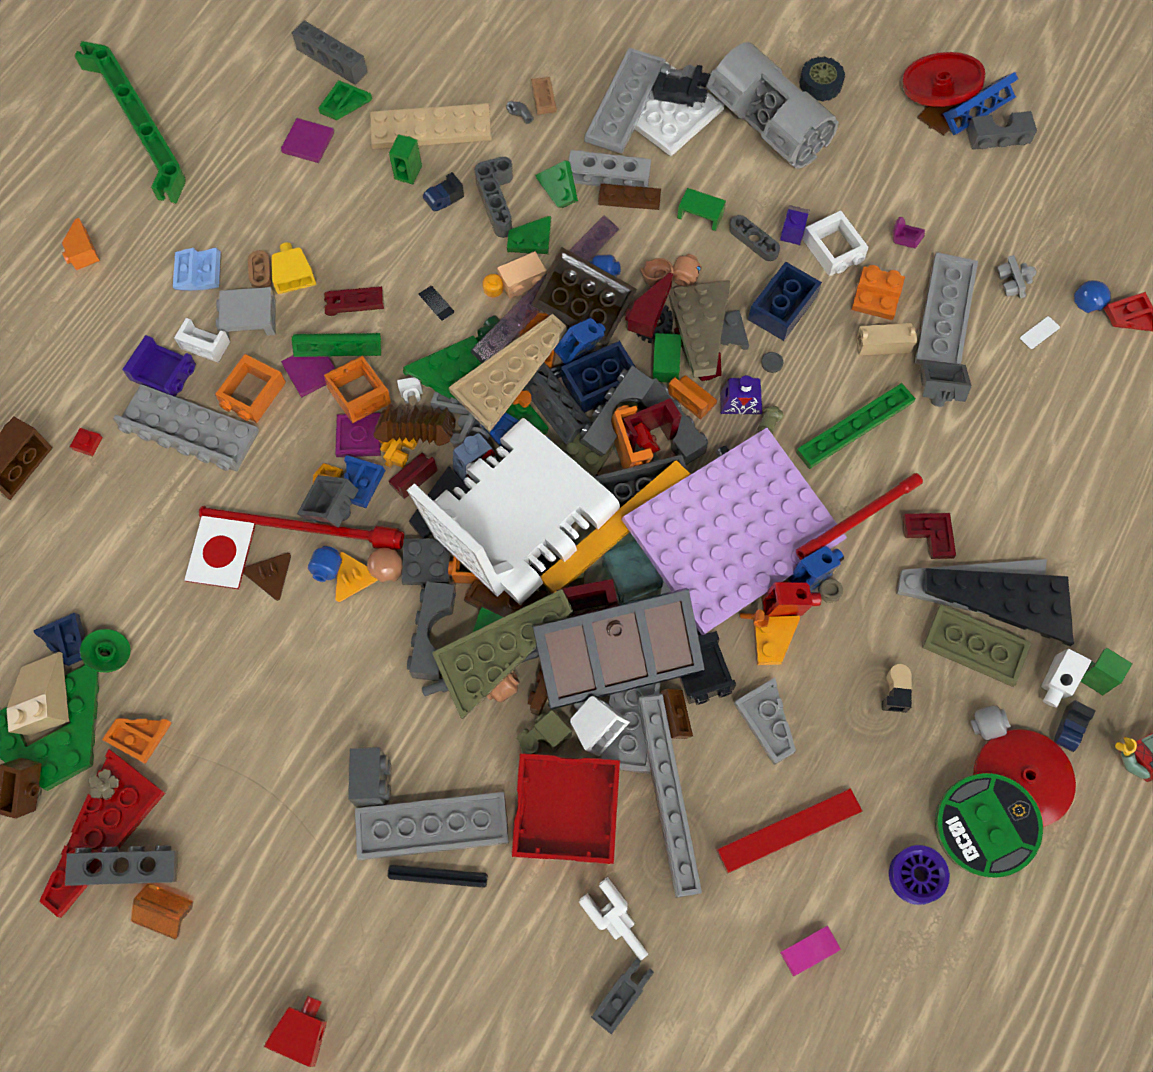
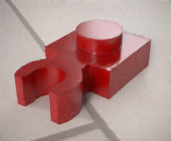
[634,423,661,454]

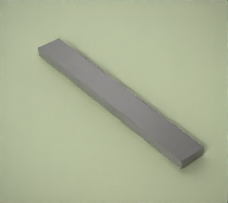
[637,694,702,898]

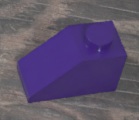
[780,205,810,245]

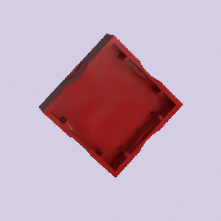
[512,753,620,864]

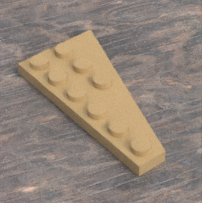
[448,314,567,433]

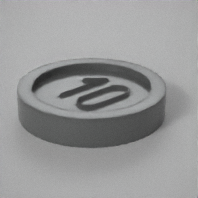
[762,352,784,373]

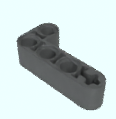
[474,156,513,238]

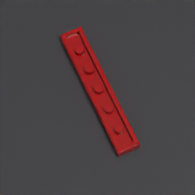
[716,789,862,874]

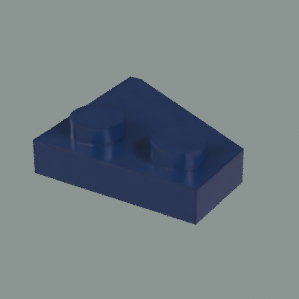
[34,612,85,666]

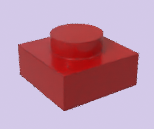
[70,428,102,457]

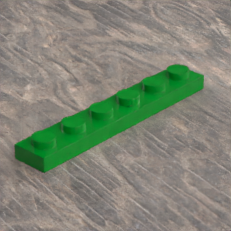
[796,383,916,469]

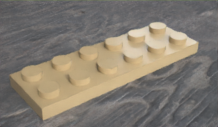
[370,103,492,149]

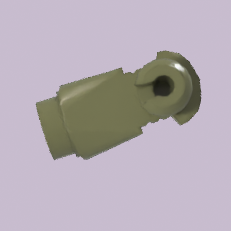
[757,406,783,434]

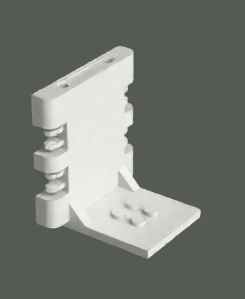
[407,418,620,605]

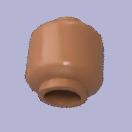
[673,254,702,287]
[487,671,520,702]

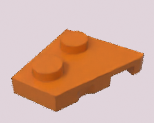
[102,718,172,764]

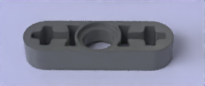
[729,215,780,261]

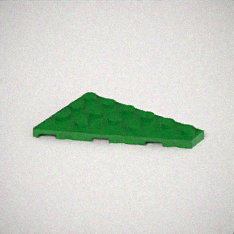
[403,335,549,435]

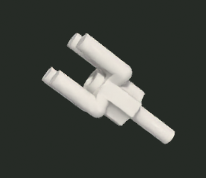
[579,877,648,960]

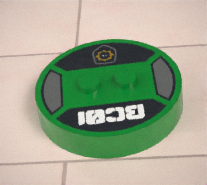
[935,773,1043,878]

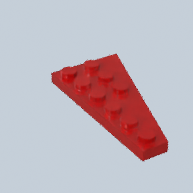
[39,749,166,918]

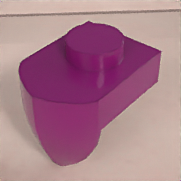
[893,217,925,249]

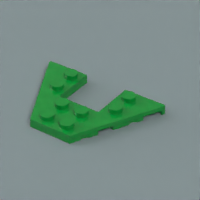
[0,665,99,791]

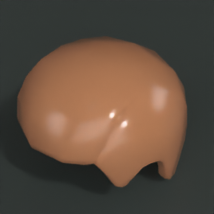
[641,258,674,287]
[367,548,403,583]

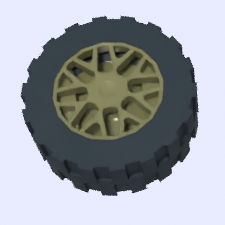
[799,56,845,102]

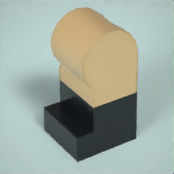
[882,664,912,713]

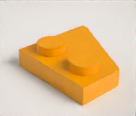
[753,616,800,665]

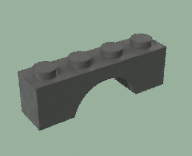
[579,365,654,457]
[635,378,708,465]
[407,581,456,681]

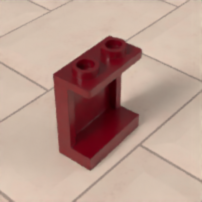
[556,579,618,611]

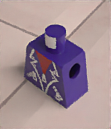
[720,375,763,415]

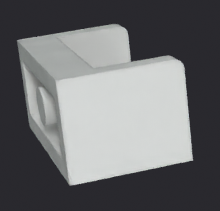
[174,318,230,363]

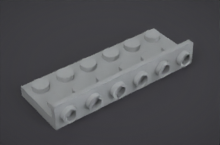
[113,384,259,472]

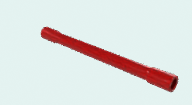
[796,473,923,560]

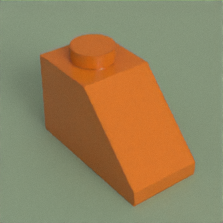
[62,218,100,270]

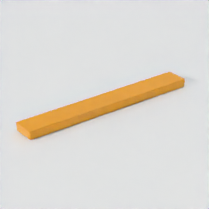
[540,460,691,593]

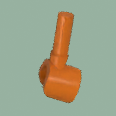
[740,609,769,628]

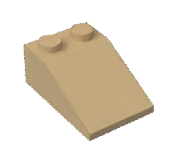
[7,652,69,736]

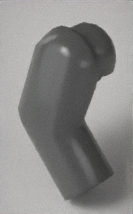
[506,101,534,124]

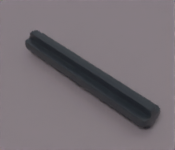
[387,865,488,888]

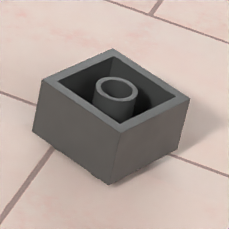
[348,747,391,808]

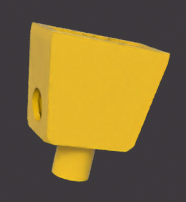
[272,242,317,294]

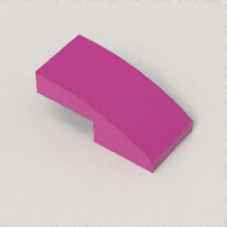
[780,926,841,977]

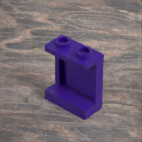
[122,335,196,397]

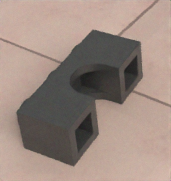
[966,111,1037,150]

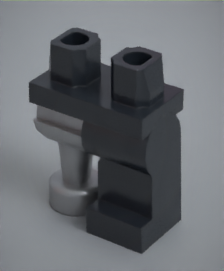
[654,63,711,107]

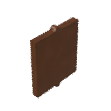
[917,105,962,136]

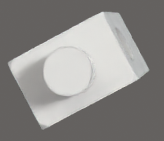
[1041,649,1092,708]
[570,696,630,756]

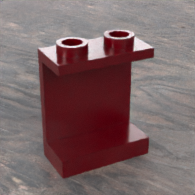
[623,398,682,453]

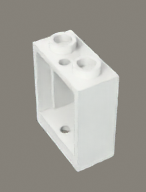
[802,211,869,276]

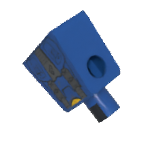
[554,318,606,365]
[788,546,844,591]

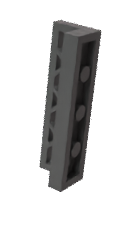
[523,362,592,444]

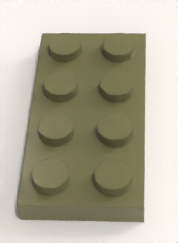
[923,604,1031,687]

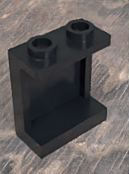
[680,631,736,705]

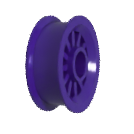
[889,845,950,905]

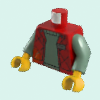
[1115,733,1153,782]

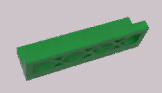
[292,333,381,357]

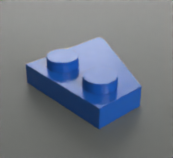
[344,455,386,508]

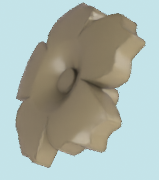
[88,769,119,800]

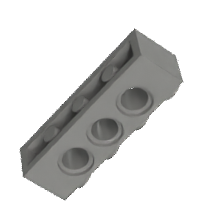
[569,150,651,187]

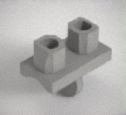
[997,255,1037,298]
[450,413,489,447]

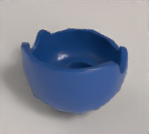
[1074,280,1111,313]

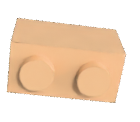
[497,252,547,298]

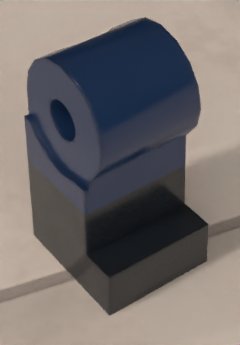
[423,172,464,212]
[1054,700,1096,752]

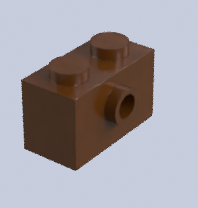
[0,758,42,819]

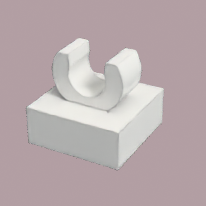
[397,377,423,404]

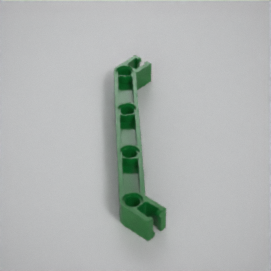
[75,41,186,204]

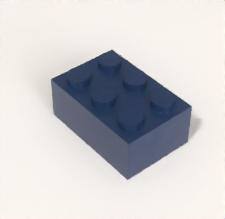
[748,261,822,341]
[561,341,636,413]

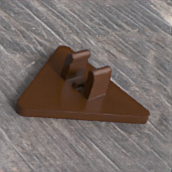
[243,553,291,601]

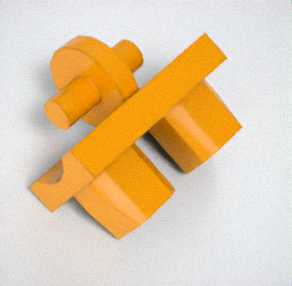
[379,438,419,468]

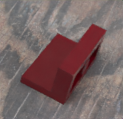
[388,453,438,499]

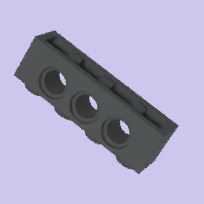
[292,20,368,85]
[65,846,178,886]

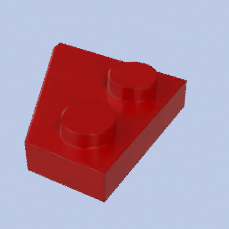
[1104,292,1153,332]

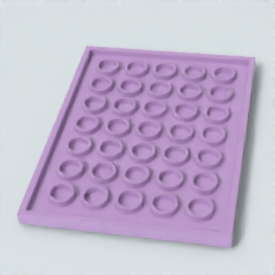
[621,428,847,635]

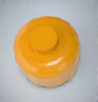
[482,274,504,298]

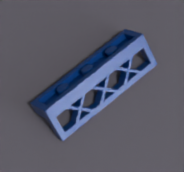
[943,72,1018,135]

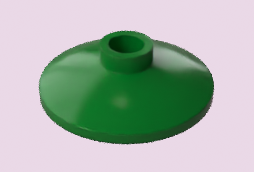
[80,629,131,673]

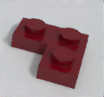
[902,513,956,559]

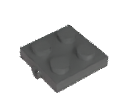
[402,538,450,588]

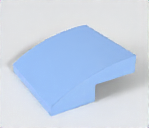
[173,248,221,291]

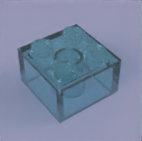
[602,541,664,604]

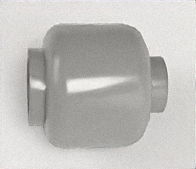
[971,705,1010,740]

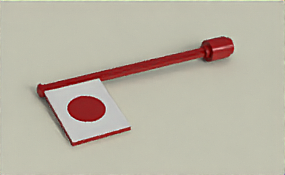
[185,506,404,590]

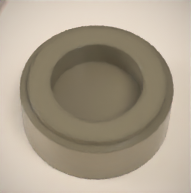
[818,579,843,603]

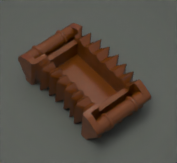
[373,404,456,446]

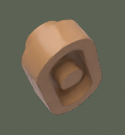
[248,250,272,288]

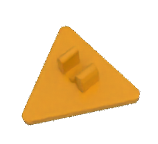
[335,552,378,602]

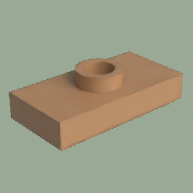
[531,76,557,115]

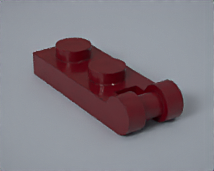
[324,286,384,316]

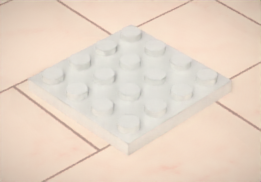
[634,62,724,156]

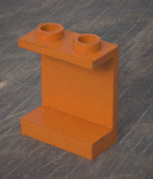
[611,405,653,469]

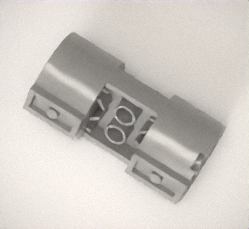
[707,42,839,169]

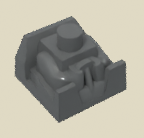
[919,360,972,407]
[297,475,358,527]

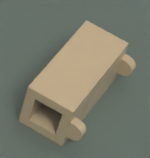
[856,323,917,356]

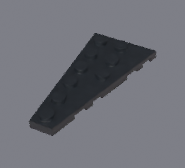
[924,568,1074,647]

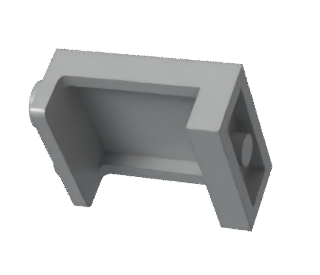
[216,287,276,337]

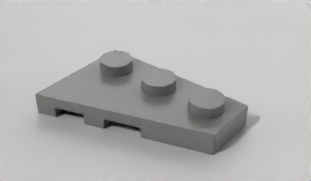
[734,678,796,765]

